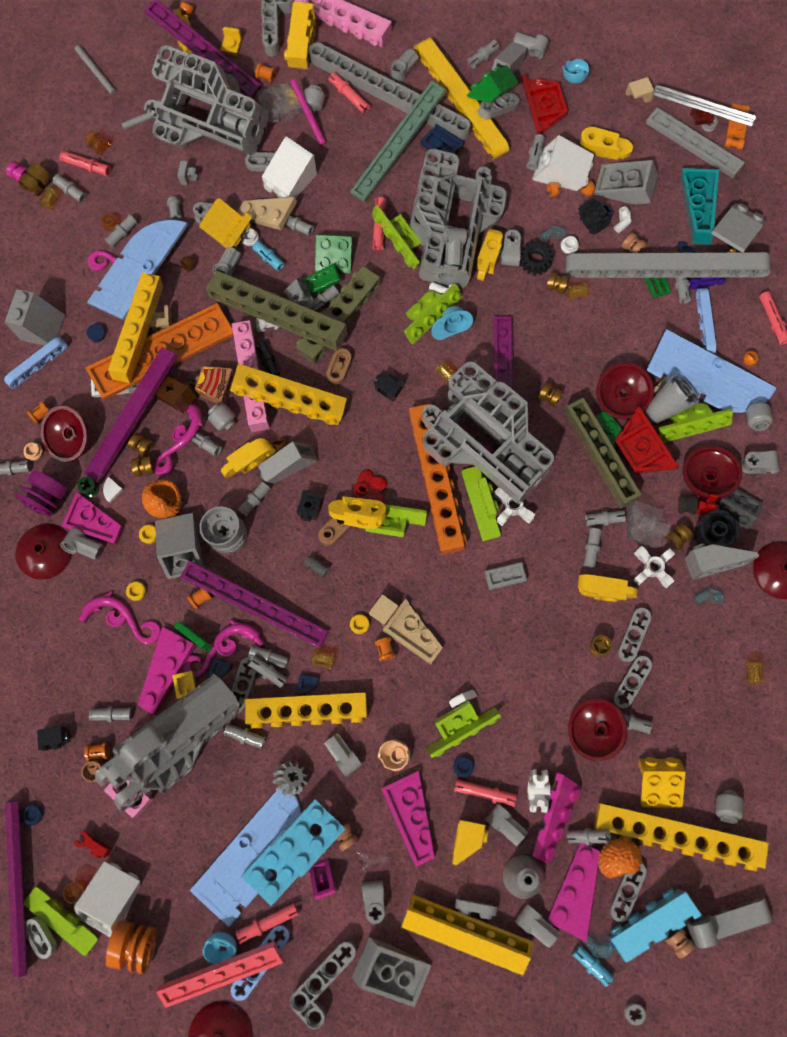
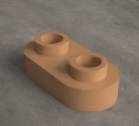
[326,348,352,384]
[318,517,350,546]

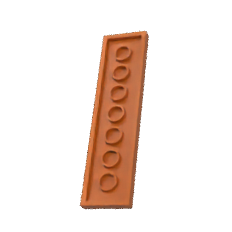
[85,303,234,401]

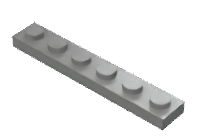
[646,107,745,179]

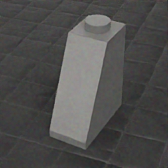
[492,42,527,76]
[258,441,319,483]

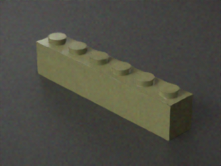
[564,398,642,510]

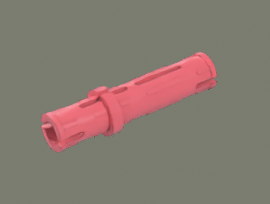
[328,72,371,114]
[60,151,111,177]
[372,197,387,250]
[759,291,787,345]
[454,779,517,807]
[235,902,299,944]

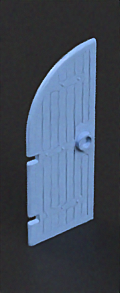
[87,220,188,320]
[646,329,776,413]
[190,789,302,927]

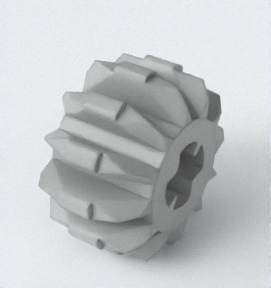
[272,761,308,797]

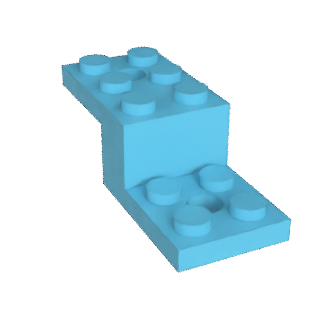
[241,799,345,906]

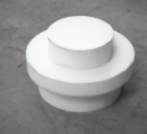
[241,228,259,246]
[561,236,579,254]

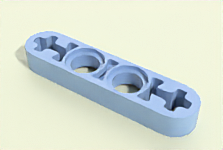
[696,288,716,355]
[4,337,68,389]
[231,925,290,1001]

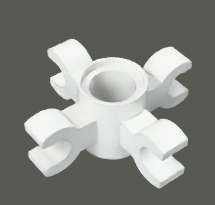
[493,487,535,526]
[633,546,675,588]
[528,769,550,813]

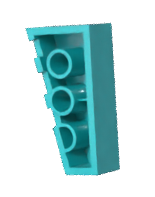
[681,168,719,245]

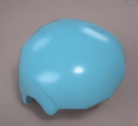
[563,59,590,84]
[202,932,237,964]

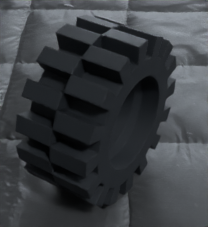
[578,198,609,235]
[520,240,553,276]

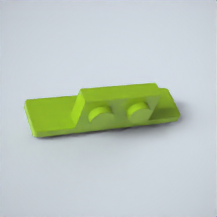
[372,205,421,270]
[404,284,463,344]
[659,402,733,443]
[461,466,501,542]
[366,504,427,537]
[426,701,501,758]
[24,887,99,956]

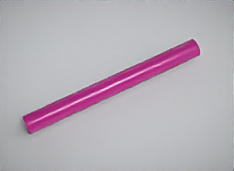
[290,79,326,146]

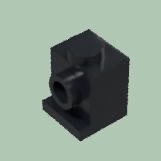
[374,373,404,402]
[297,490,323,522]
[37,726,71,751]

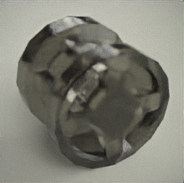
[678,494,698,515]

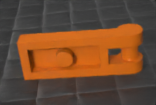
[724,103,750,150]

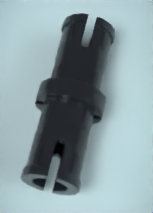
[256,342,280,376]

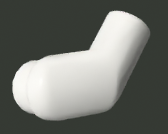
[614,206,631,233]
[429,282,453,295]

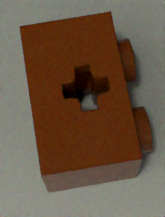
[154,375,197,414]

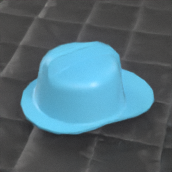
[431,306,473,340]

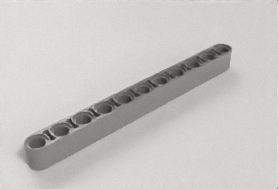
[309,43,470,140]
[566,252,771,278]

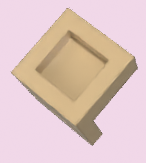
[626,77,654,103]
[151,305,172,333]
[369,594,399,627]

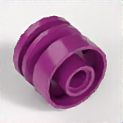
[15,469,68,517]

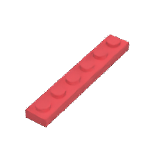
[156,941,283,1008]

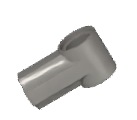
[513,32,549,59]
[391,49,419,84]
[443,227,467,265]
[213,247,241,275]
[60,528,103,560]
[324,733,362,777]
[485,804,528,846]
[515,904,560,948]

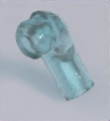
[538,226,566,243]
[692,588,724,605]
[582,935,615,958]

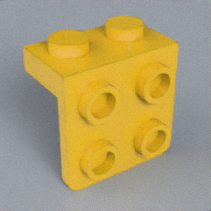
[199,198,252,248]
[639,757,686,808]

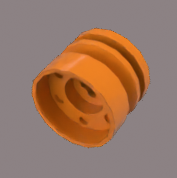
[106,920,157,975]

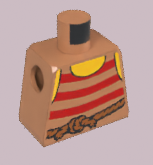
[188,366,234,404]

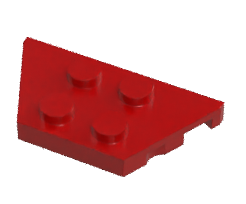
[521,75,568,134]
[615,406,679,474]

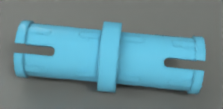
[252,240,285,271]
[572,945,614,987]

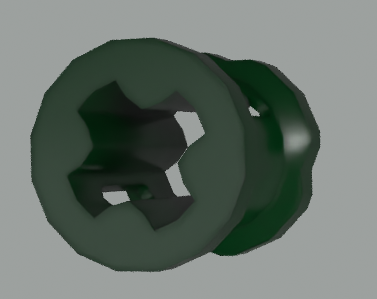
[77,477,99,497]

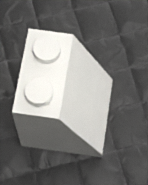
[532,135,594,191]
[262,137,317,199]
[74,862,141,937]

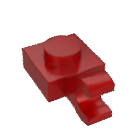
[694,494,719,516]
[74,831,113,859]

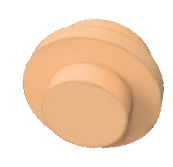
[24,442,43,461]

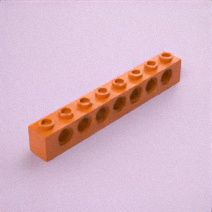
[409,404,467,555]

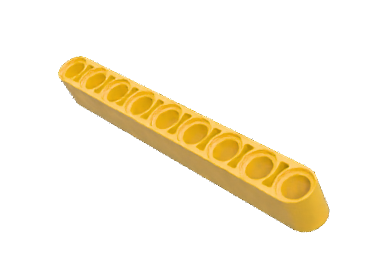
[414,37,509,160]

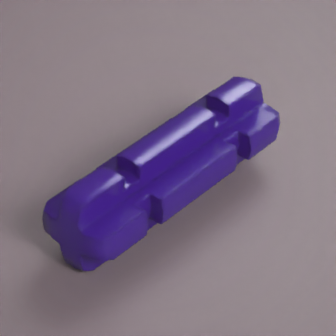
[689,278,726,290]

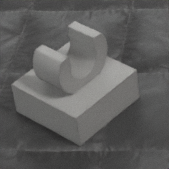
[177,161,198,185]

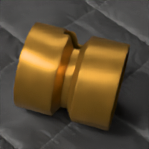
[18,162,51,197]

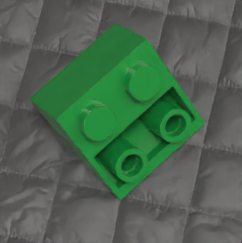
[467,65,519,103]

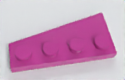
[138,626,196,715]
[381,771,435,867]
[532,773,582,864]
[547,843,601,942]

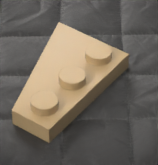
[237,197,297,230]
[383,599,443,665]

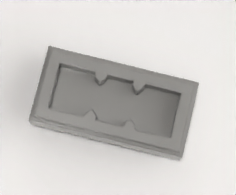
[484,562,527,591]

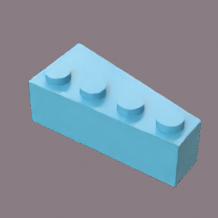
[608,888,701,963]

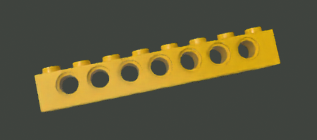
[593,803,769,871]

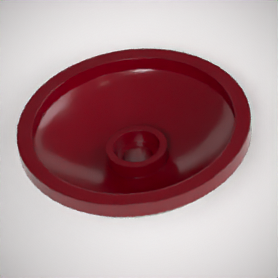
[596,363,654,420]
[40,405,89,462]
[682,446,743,499]
[15,524,72,580]
[753,542,787,599]
[568,699,628,761]
[188,1002,252,1037]

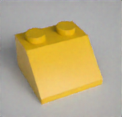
[452,820,488,865]

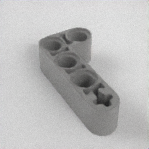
[262,0,294,57]
[687,898,773,949]
[290,940,357,1029]

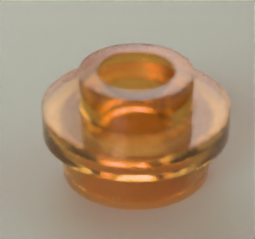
[101,213,119,231]

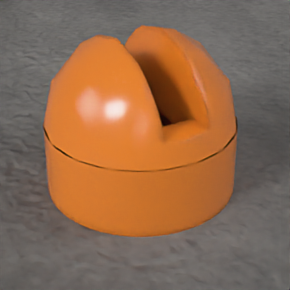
[180,2,194,17]
[580,180,596,196]
[547,182,561,197]
[742,351,758,366]

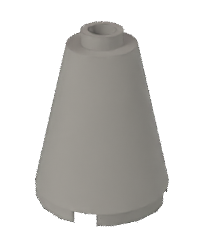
[645,373,699,424]
[503,855,545,899]

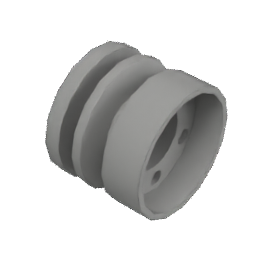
[200,506,247,554]

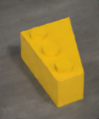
[284,2,317,69]

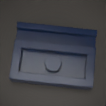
[420,124,463,160]

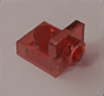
[690,108,714,125]

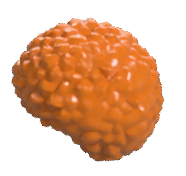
[142,479,182,518]
[598,839,642,878]

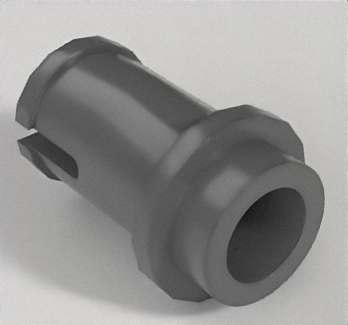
[304,555,330,578]

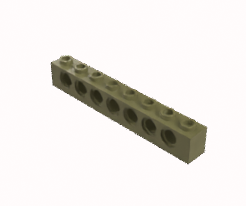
[206,271,347,351]

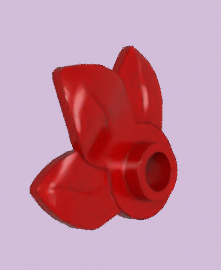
[352,469,388,502]

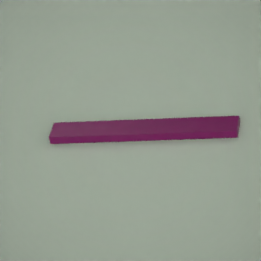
[144,0,261,98]
[493,316,513,451]
[84,347,178,483]
[180,560,329,648]
[5,801,27,977]

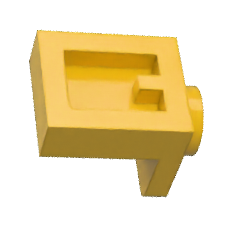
[220,27,242,56]
[172,671,196,699]

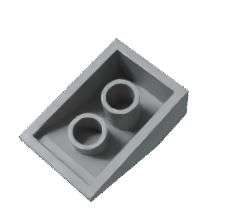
[594,160,658,204]
[711,203,767,253]
[685,544,759,580]
[352,937,432,1007]

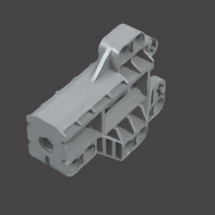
[144,45,269,155]
[409,149,506,288]
[422,362,554,504]
[95,674,240,812]

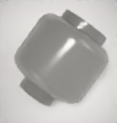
[303,85,325,114]
[746,402,773,431]
[208,403,236,431]
[715,790,744,823]

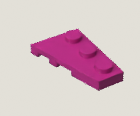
[62,492,123,545]

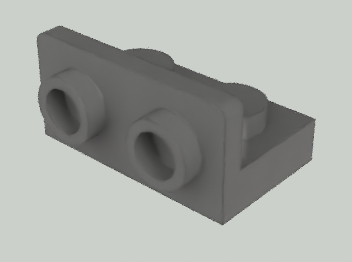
[717,489,764,529]

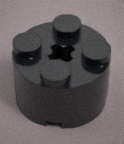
[694,510,740,547]

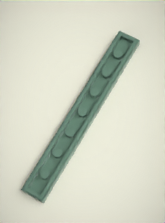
[350,81,446,203]

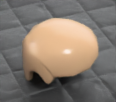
[378,739,411,771]

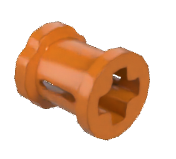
[255,63,277,83]
[26,401,49,425]
[186,588,212,610]
[374,637,396,662]
[84,742,110,762]

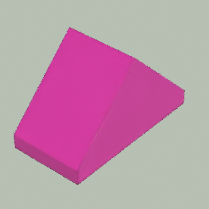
[309,858,338,900]

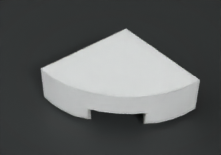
[103,477,123,504]
[449,690,477,708]

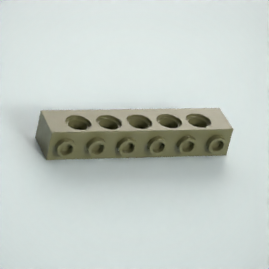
[296,266,381,365]

